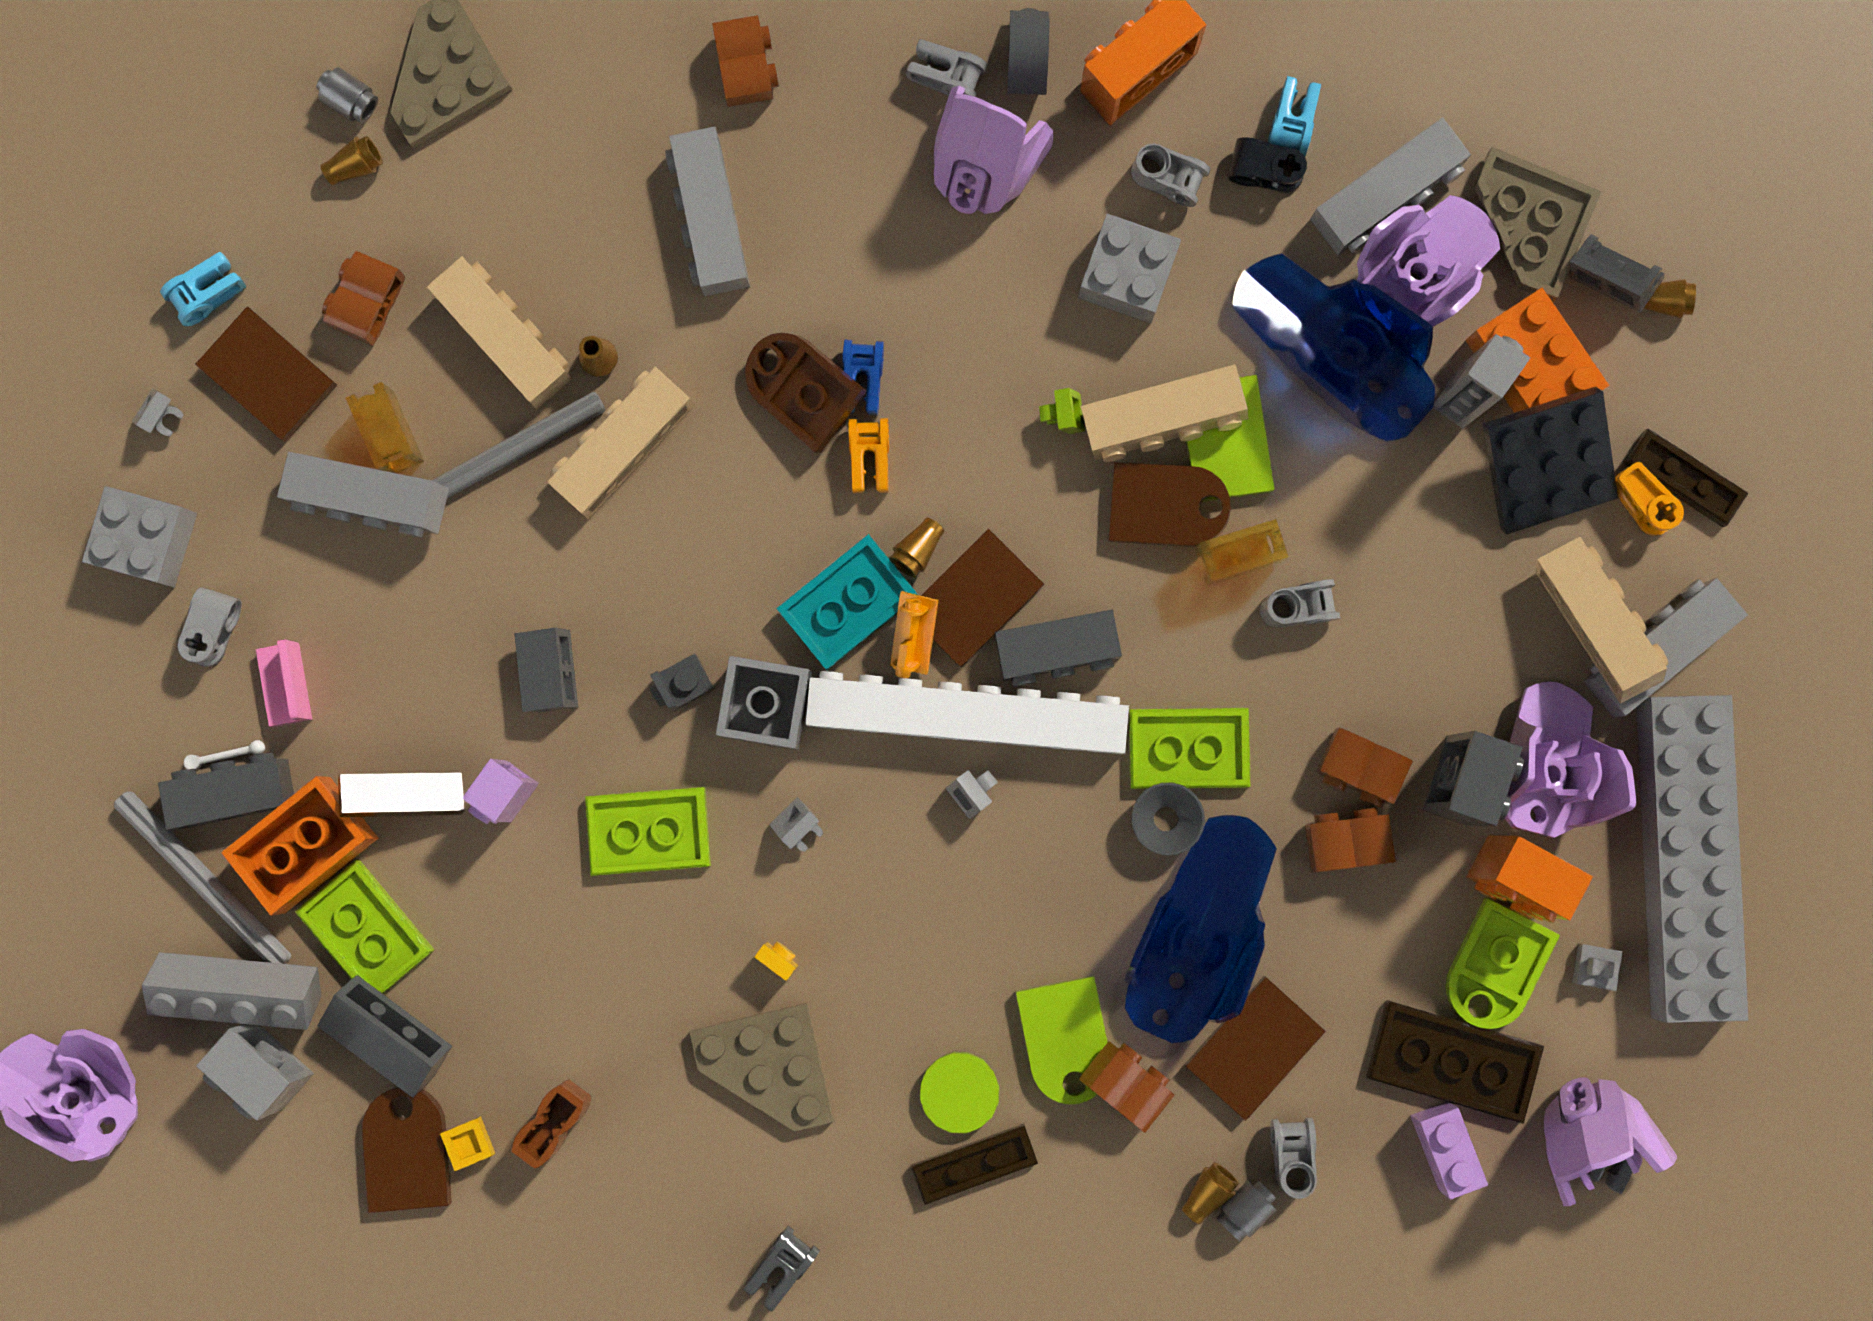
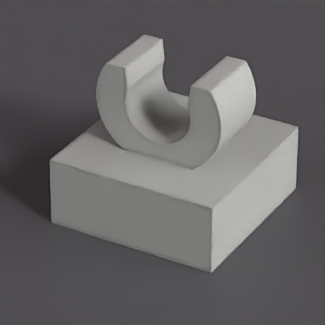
[132,388,184,436]
[946,770,998,819]
[769,797,823,852]
[1572,943,1623,991]

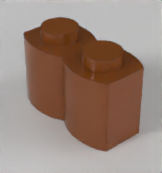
[712,15,779,107]
[322,251,405,346]
[1316,727,1413,809]
[1305,808,1396,872]
[1079,1041,1175,1133]
[512,1079,591,1169]

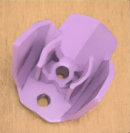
[934,86,1053,214]
[1356,195,1500,333]
[1505,682,1636,838]
[0,1029,138,1162]
[1544,1077,1677,1206]

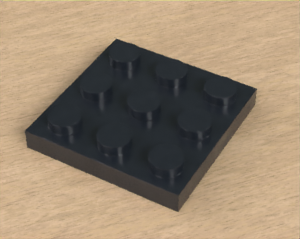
[1482,386,1618,535]

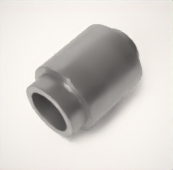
[316,67,378,123]
[1217,1180,1277,1242]

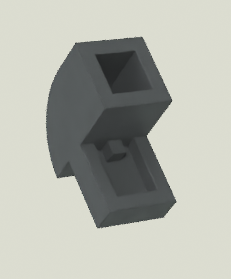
[1007,8,1050,95]

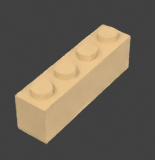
[427,256,572,410]
[1081,364,1248,462]
[547,366,695,519]
[1536,537,1668,704]

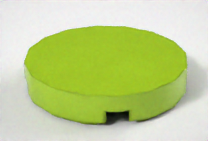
[920,1052,999,1133]

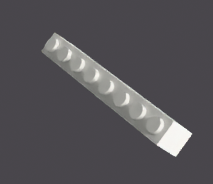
[806,671,1129,755]

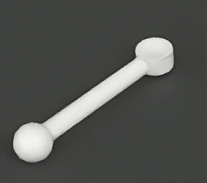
[184,740,265,770]

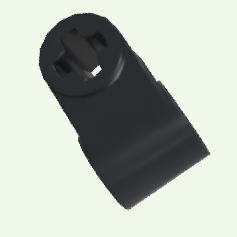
[1228,137,1307,193]

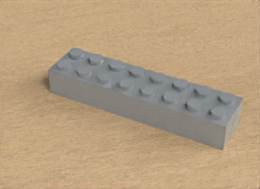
[1636,695,1748,1023]

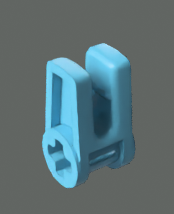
[1267,76,1321,156]
[160,252,246,326]

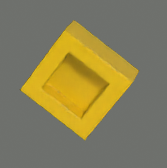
[754,941,799,981]
[440,1116,496,1171]

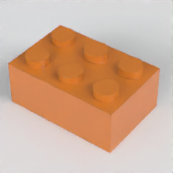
[1080,0,1207,126]
[1465,287,1610,413]
[221,776,379,916]
[1466,835,1593,923]

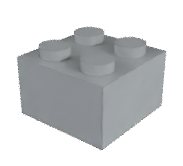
[1078,213,1181,323]
[82,486,197,588]
[716,656,812,750]
[196,1024,314,1121]

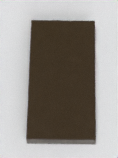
[1366,1000,1544,1124]

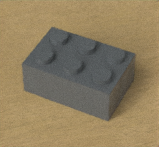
[1422,731,1524,826]

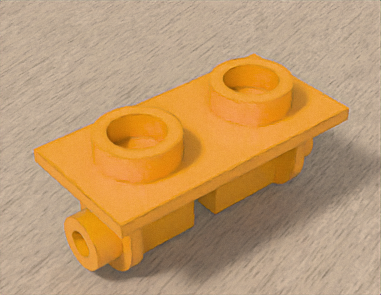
[890,591,939,678]

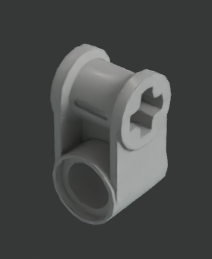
[1131,143,1210,207]
[1260,579,1341,628]
[177,587,242,667]
[1270,1117,1317,1199]

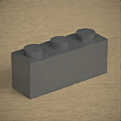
[994,609,1122,687]
[158,753,294,830]
[317,975,452,1098]

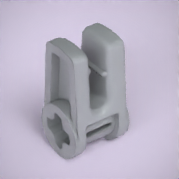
[906,39,988,97]

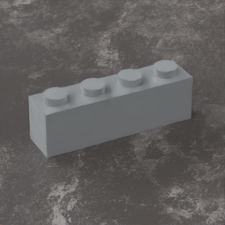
[1310,117,1471,256]
[665,126,750,296]
[1431,334,1530,428]
[277,452,449,538]
[1583,578,1748,718]
[142,952,322,1030]

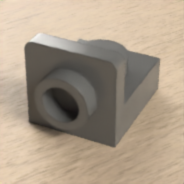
[649,653,715,711]

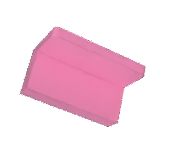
[256,639,312,727]

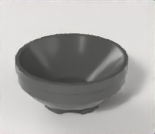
[1131,782,1205,856]

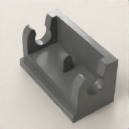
[1570,234,1664,313]
[514,628,578,712]

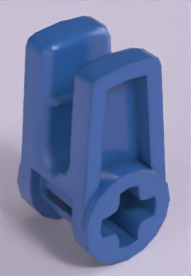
[842,339,884,416]

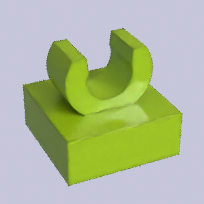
[1039,388,1085,434]

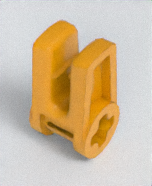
[849,418,889,494]
[1615,462,1684,536]

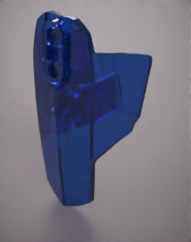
[1233,253,1435,442]
[1124,815,1277,1044]

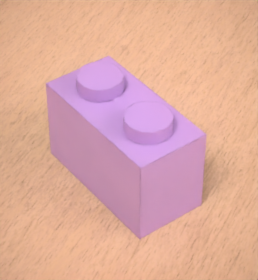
[462,758,539,824]
[1410,1102,1488,1200]

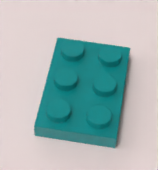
[776,534,918,670]

